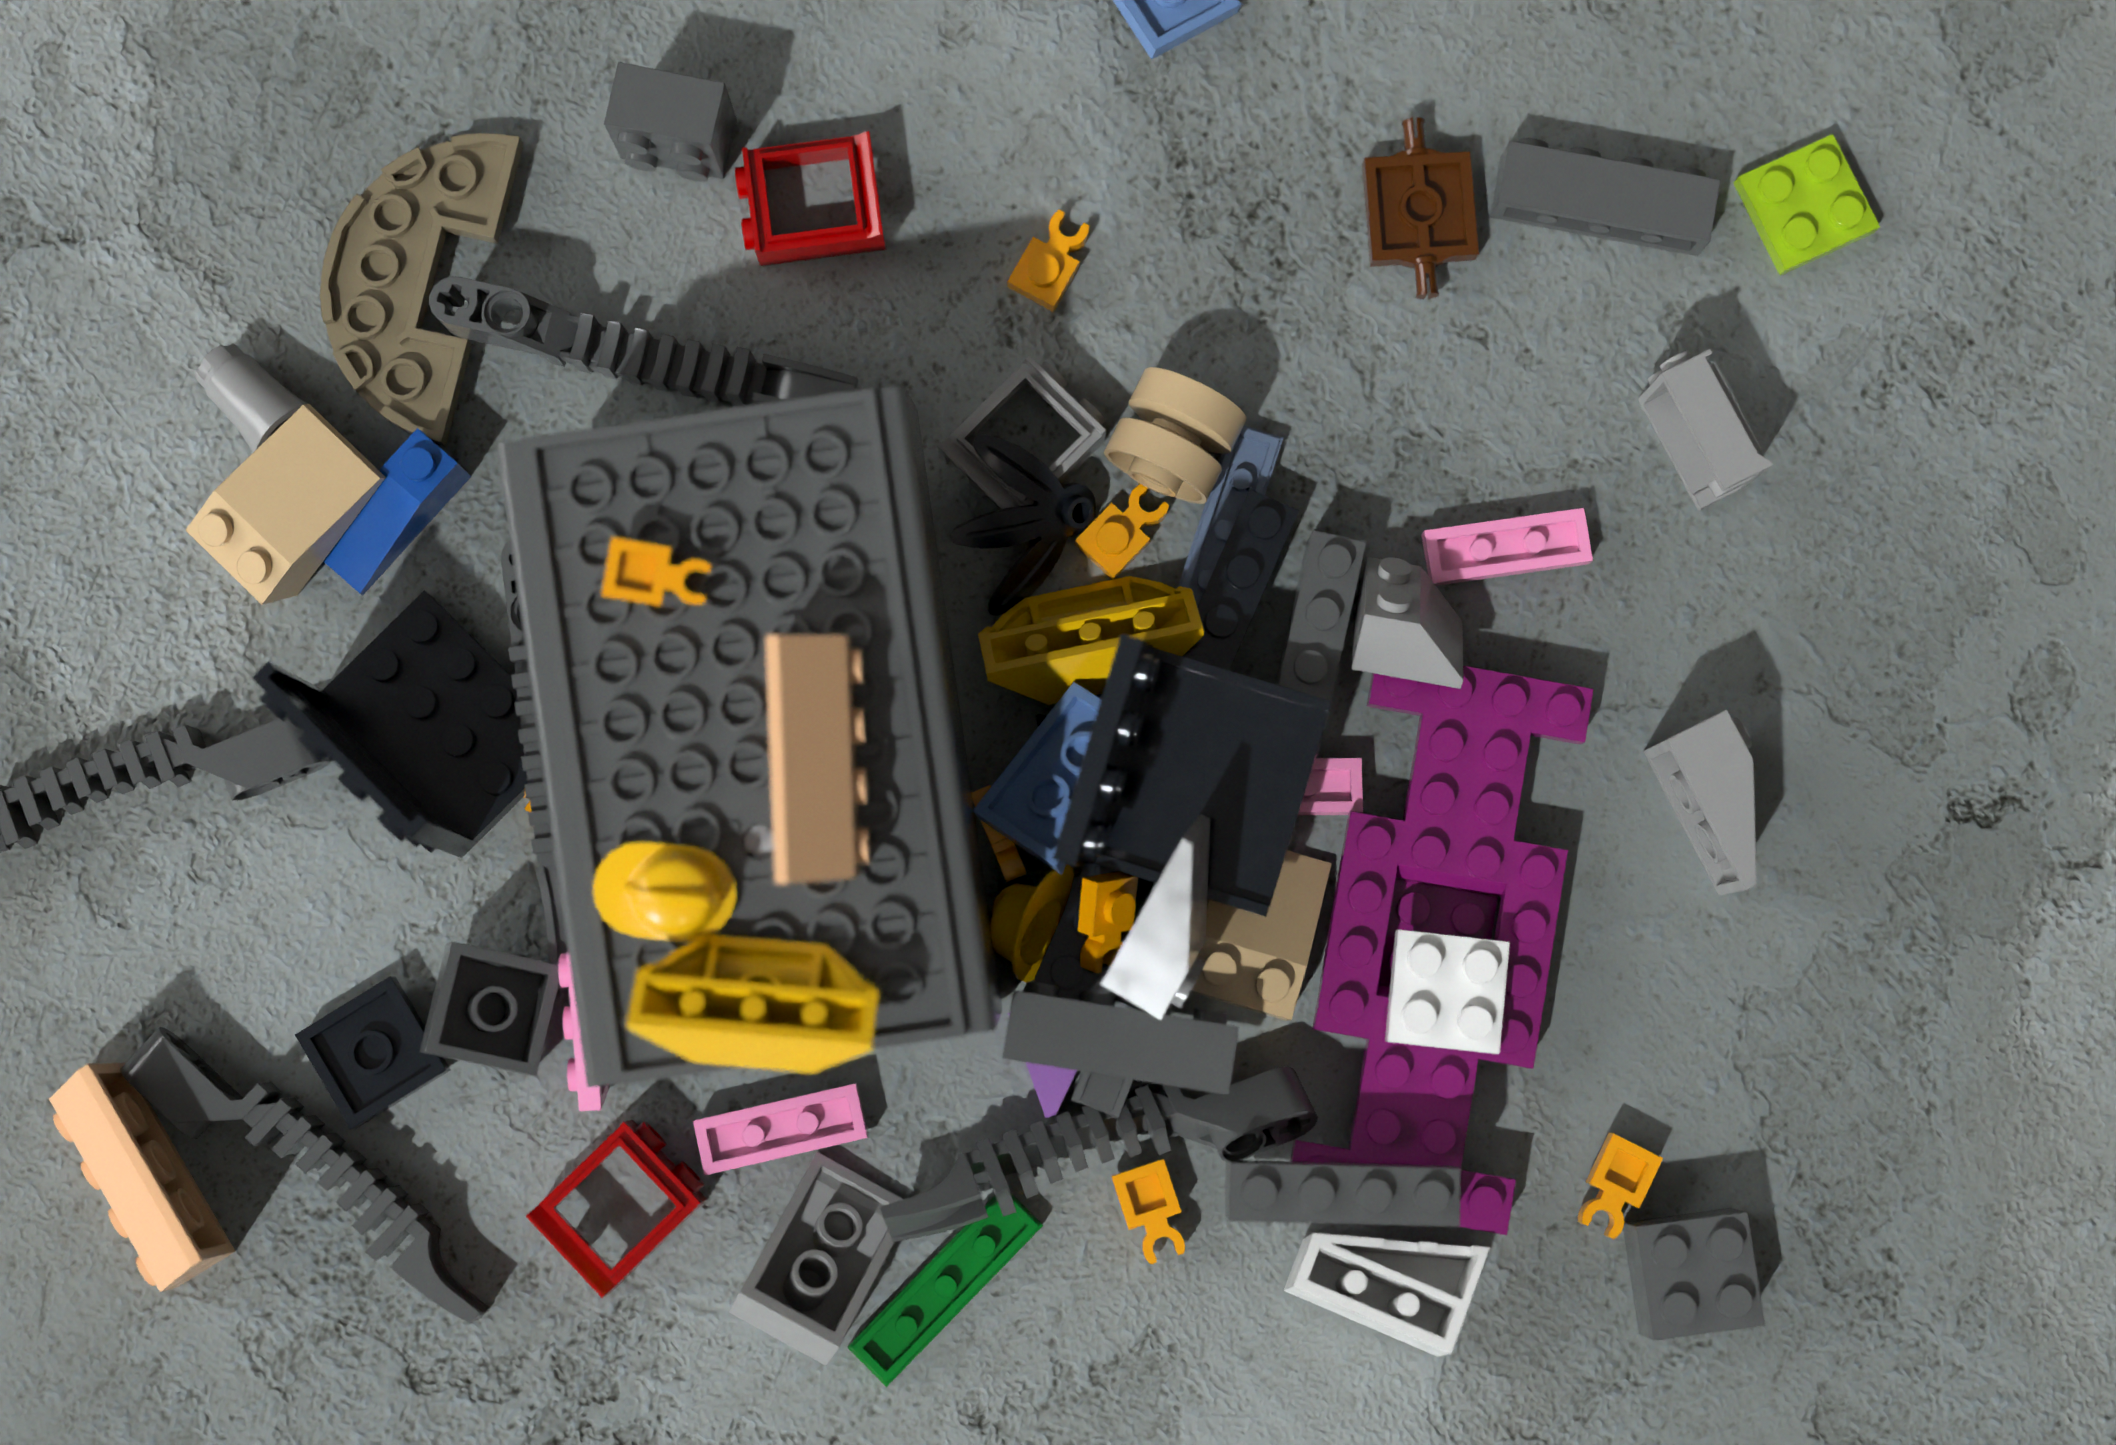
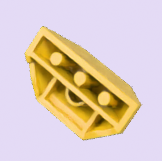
[978,576,1204,705]
[626,934,879,1073]

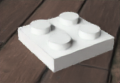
[1385,930,1510,1054]

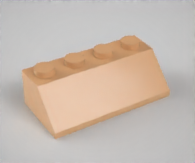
[766,635,870,884]
[49,1063,236,1292]

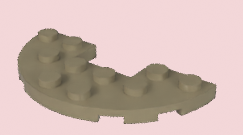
[320,133,524,447]

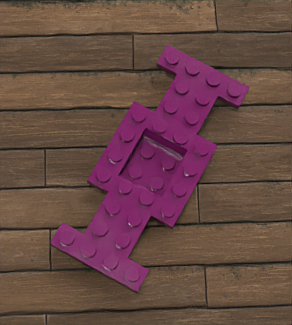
[1290,666,1594,1235]

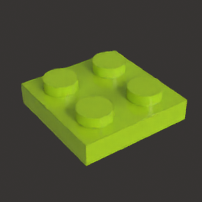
[1733,134,1880,276]

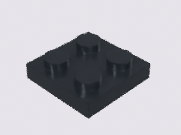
[295,976,451,1130]

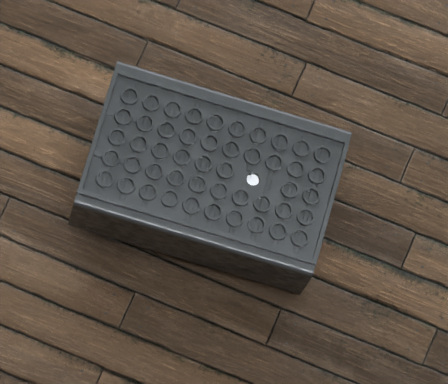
[497,386,1002,1087]

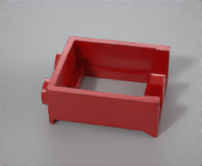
[735,131,886,266]
[526,1120,707,1298]

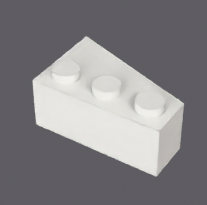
[1283,1233,1490,1357]

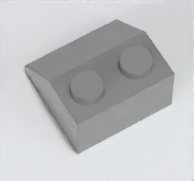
[1352,557,1463,689]

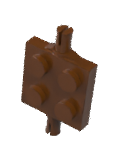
[1362,117,1479,299]

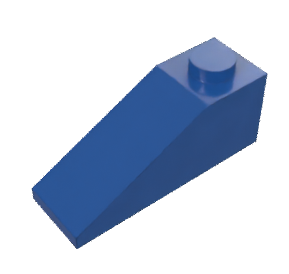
[323,428,472,595]

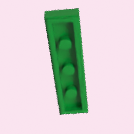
[847,1192,1043,1387]

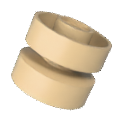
[1104,367,1247,504]

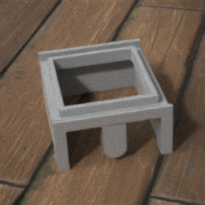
[1638,349,1773,511]
[937,356,1106,509]

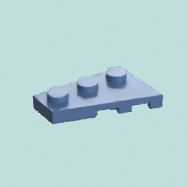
[1113,0,1242,60]
[973,682,1101,875]

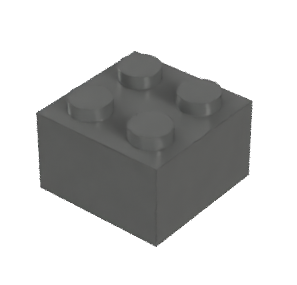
[604,62,737,182]
[419,941,559,1076]
[1623,1208,1765,1341]

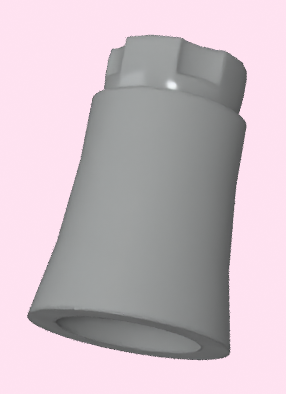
[195,344,307,452]

